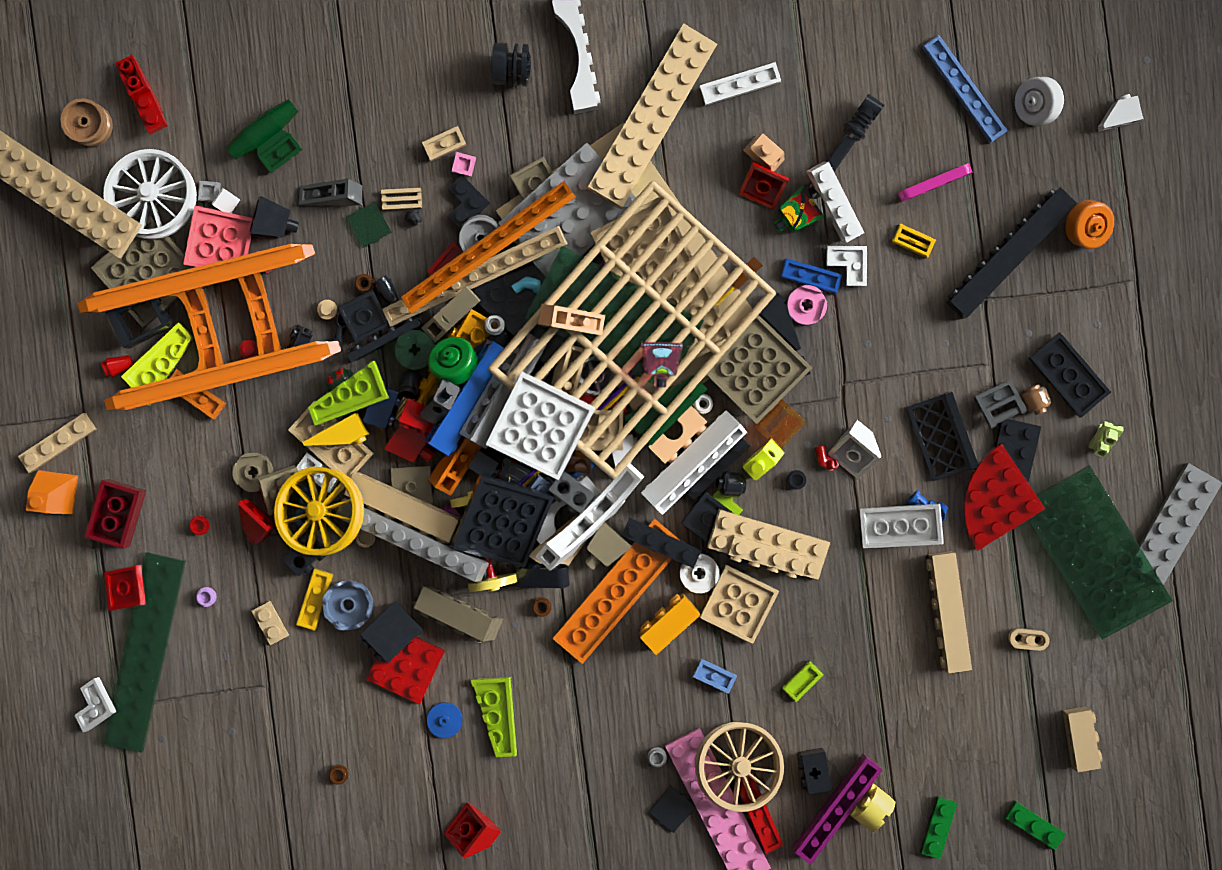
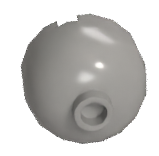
[578,356,615,396]

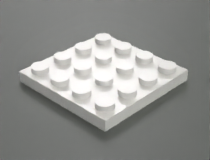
[486,371,595,480]

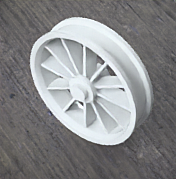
[104,149,197,239]

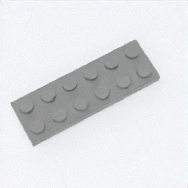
[1127,463,1222,585]

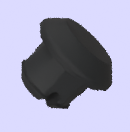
[405,209,422,226]

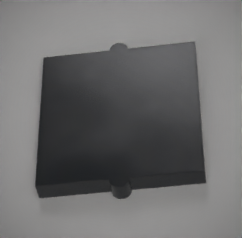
[649,786,696,833]

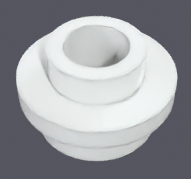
[485,315,505,336]
[693,394,713,414]

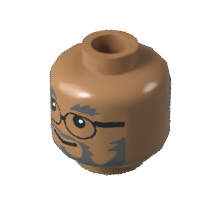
[1021,384,1051,415]

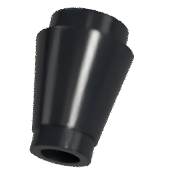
[373,275,399,305]

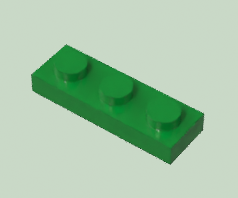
[920,796,957,859]
[1004,801,1066,850]

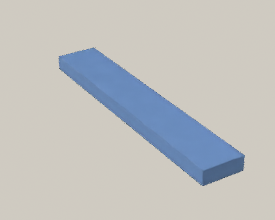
[922,35,1007,143]

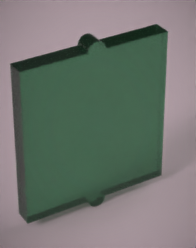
[347,202,392,248]

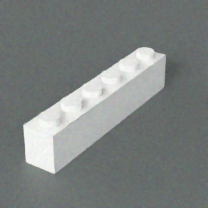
[641,411,747,515]

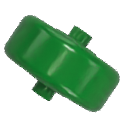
[428,337,478,385]

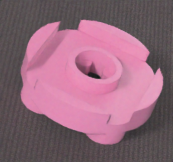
[787,285,827,325]

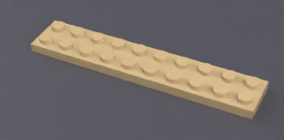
[587,24,717,209]
[0,131,142,258]

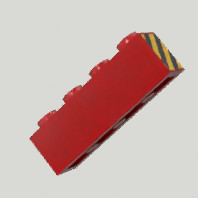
[395,397,464,443]

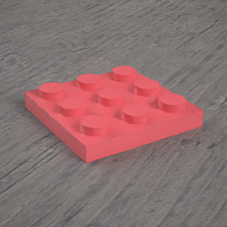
[183,206,253,267]

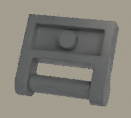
[974,380,1027,429]

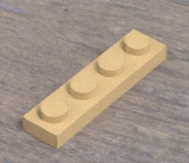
[18,413,97,473]

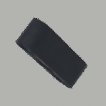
[513,563,570,588]

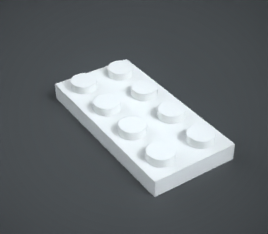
[860,504,944,548]

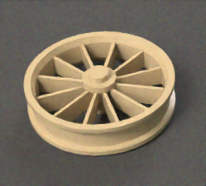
[695,722,784,812]

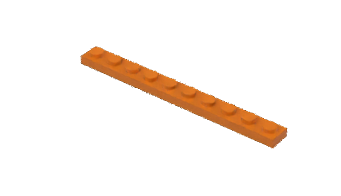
[401,181,575,314]

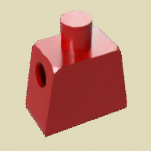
[384,426,435,462]

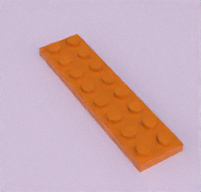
[552,518,679,664]

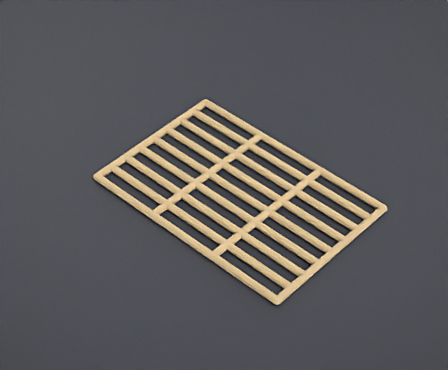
[488,181,776,479]

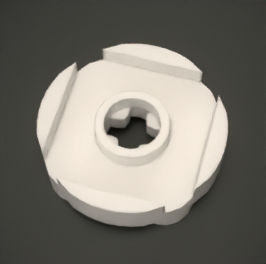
[680,553,719,593]

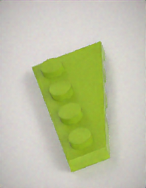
[308,361,389,426]
[471,677,517,757]

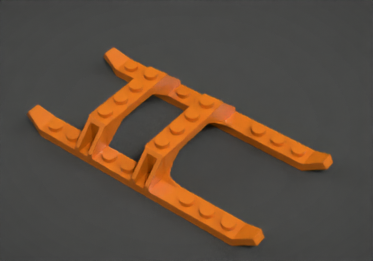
[77,244,341,410]

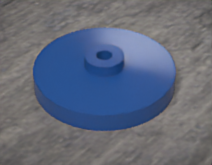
[427,702,463,738]

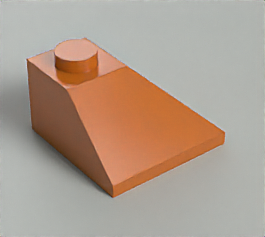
[26,470,78,514]

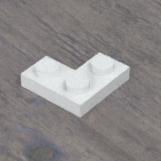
[826,246,867,286]
[75,678,116,732]

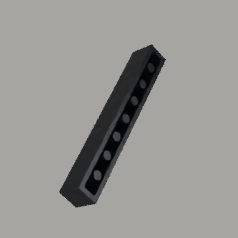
[946,187,1078,319]

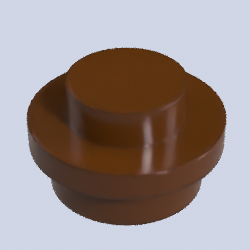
[329,764,349,785]

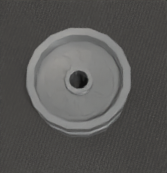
[459,215,500,256]

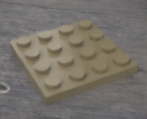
[91,216,195,328]
[700,315,812,424]

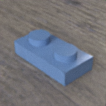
[693,658,737,694]

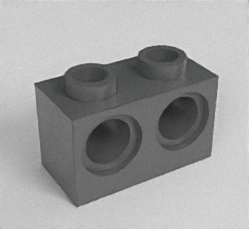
[549,471,596,515]

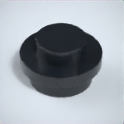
[787,470,806,490]

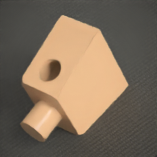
[743,133,785,171]

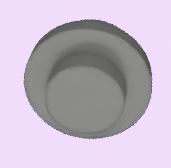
[647,747,667,767]

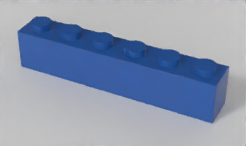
[424,340,504,456]

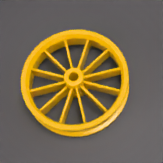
[274,467,364,556]

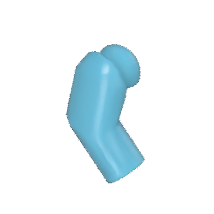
[512,277,542,294]

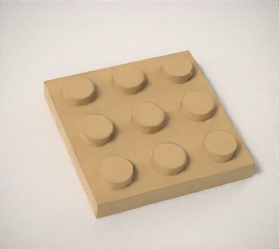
[700,565,779,644]

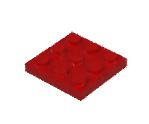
[366,637,445,704]

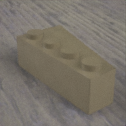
[414,586,504,643]

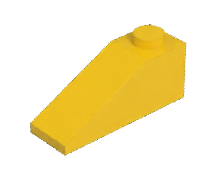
[302,413,369,446]

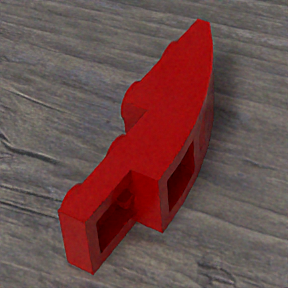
[115,54,168,135]

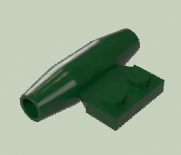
[226,99,303,173]

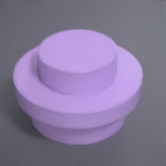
[196,587,216,607]

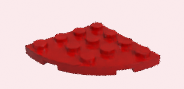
[964,443,1045,551]

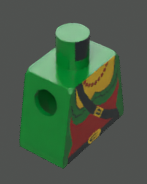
[774,186,824,233]

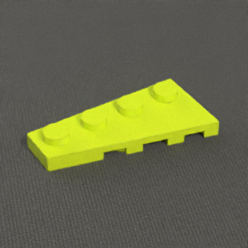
[121,323,194,405]

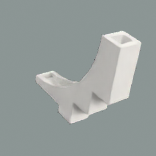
[536,463,644,571]

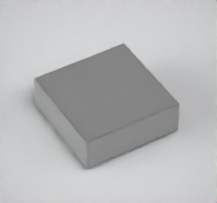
[198,181,221,202]

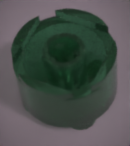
[395,330,436,371]

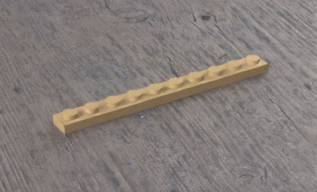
[382,226,567,327]

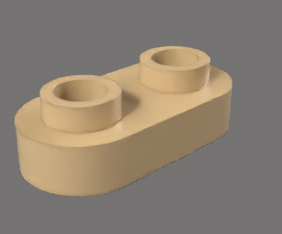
[1008,628,1049,651]

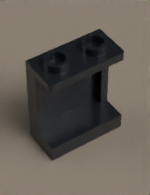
[360,601,423,664]

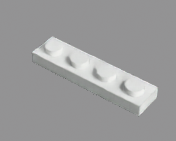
[700,62,781,106]

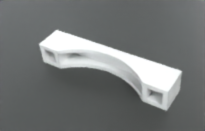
[552,0,601,114]

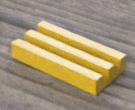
[891,224,936,258]

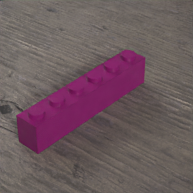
[792,753,882,865]

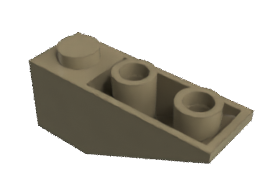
[422,286,481,342]

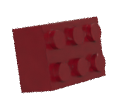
[85,479,147,549]

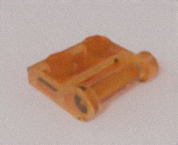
[754,399,806,449]

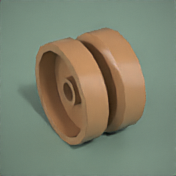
[60,98,113,147]

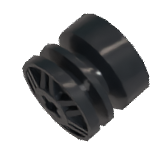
[492,42,531,87]

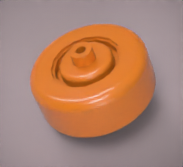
[1065,200,1114,249]

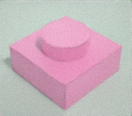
[452,152,476,177]

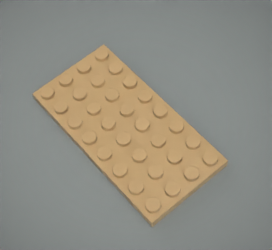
[590,197,731,375]

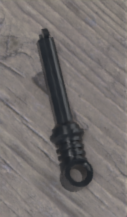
[804,94,885,199]

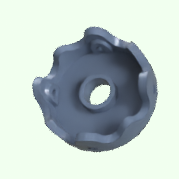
[322,580,373,630]

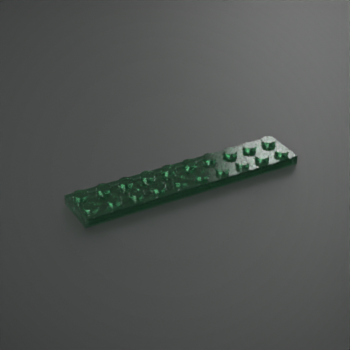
[103,552,186,753]

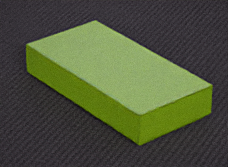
[781,660,823,702]

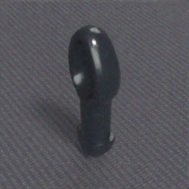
[332,312,347,346]

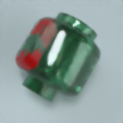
[326,368,354,392]

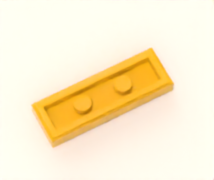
[296,568,333,631]

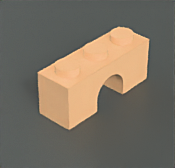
[648,406,707,463]

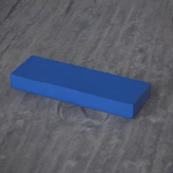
[780,258,842,294]

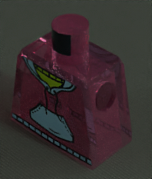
[641,342,682,387]

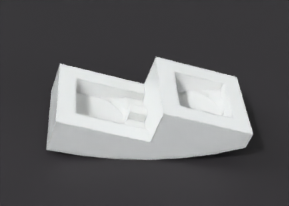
[297,453,339,493]

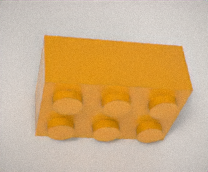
[639,593,700,655]

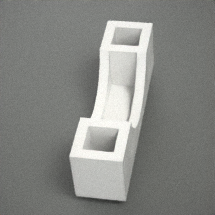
[806,162,864,242]
[537,475,602,545]

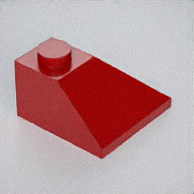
[238,499,276,544]
[444,802,501,858]

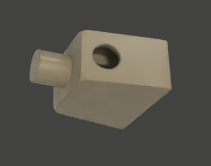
[585,521,632,570]

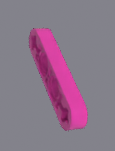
[898,163,973,202]

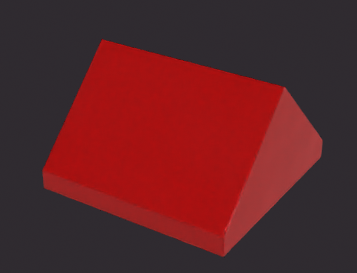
[738,162,789,210]

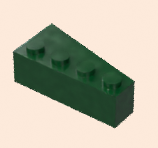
[623,375,707,445]

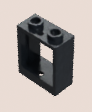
[106,298,172,349]

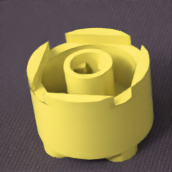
[849,783,895,832]

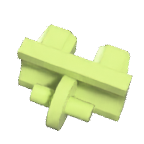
[1089,421,1123,458]

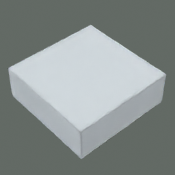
[212,188,240,213]

